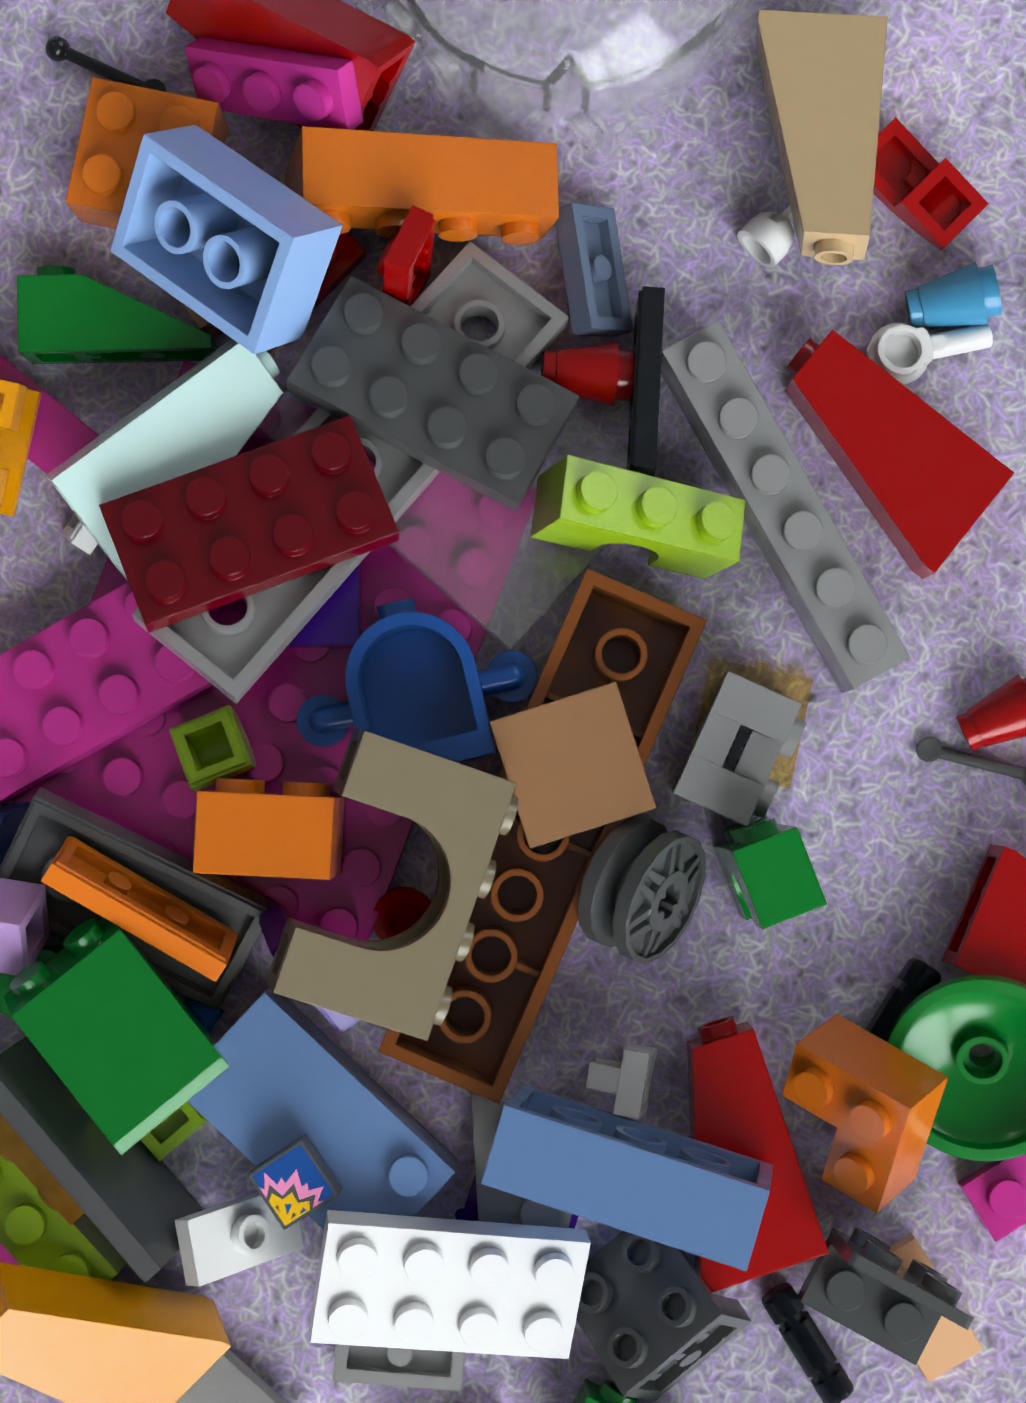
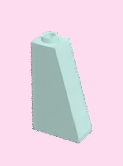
[46,339,283,581]

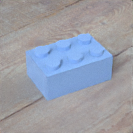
[110,125,343,354]

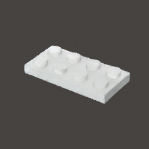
[309,1210,591,1359]

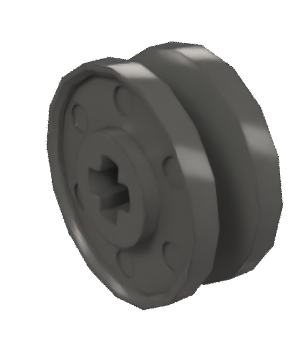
[578,815,706,964]

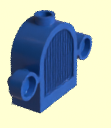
[297,599,538,763]

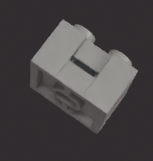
[672,671,806,826]

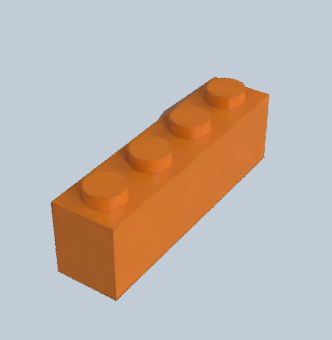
[285,126,559,245]

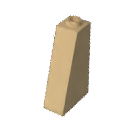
[756,10,888,265]

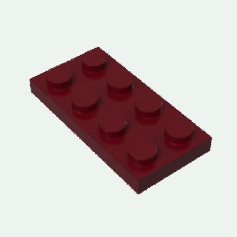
[99,415,399,633]

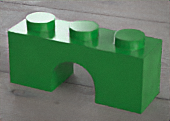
[713,816,827,929]

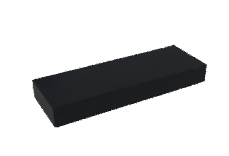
[627,286,665,477]

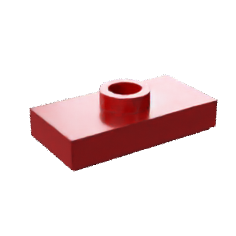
[377,205,435,306]

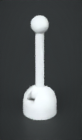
[737,205,794,268]

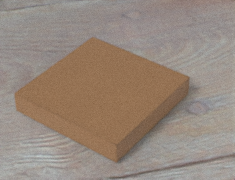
[490,682,656,848]

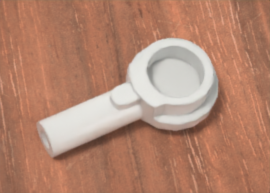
[866,323,993,386]

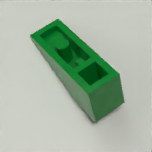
[17,265,219,364]

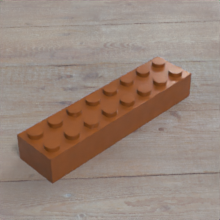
[378,568,707,1104]

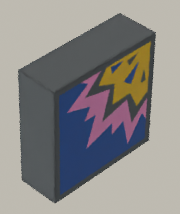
[247,1134,343,1230]

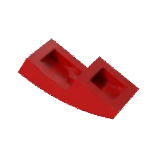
[873,117,989,250]

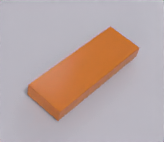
[41,836,238,982]

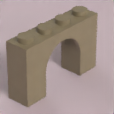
[266,727,518,1041]

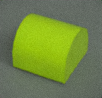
[169,705,256,792]

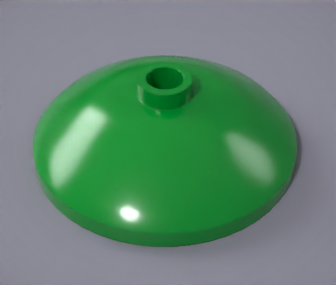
[887,975,1026,1161]

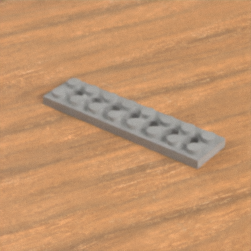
[132,241,569,704]

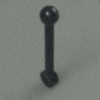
[45,36,167,92]

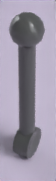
[916,737,1026,785]

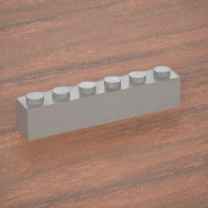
[661,320,911,693]

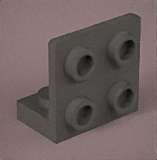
[797,1227,974,1365]
[576,1231,751,1401]

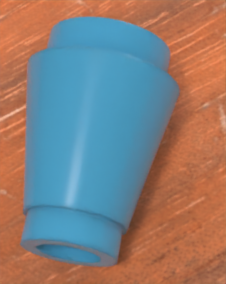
[904,262,1002,328]

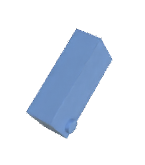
[188,988,458,1230]
[481,1085,774,1272]

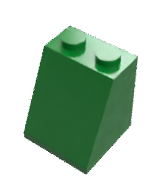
[4,918,230,1155]

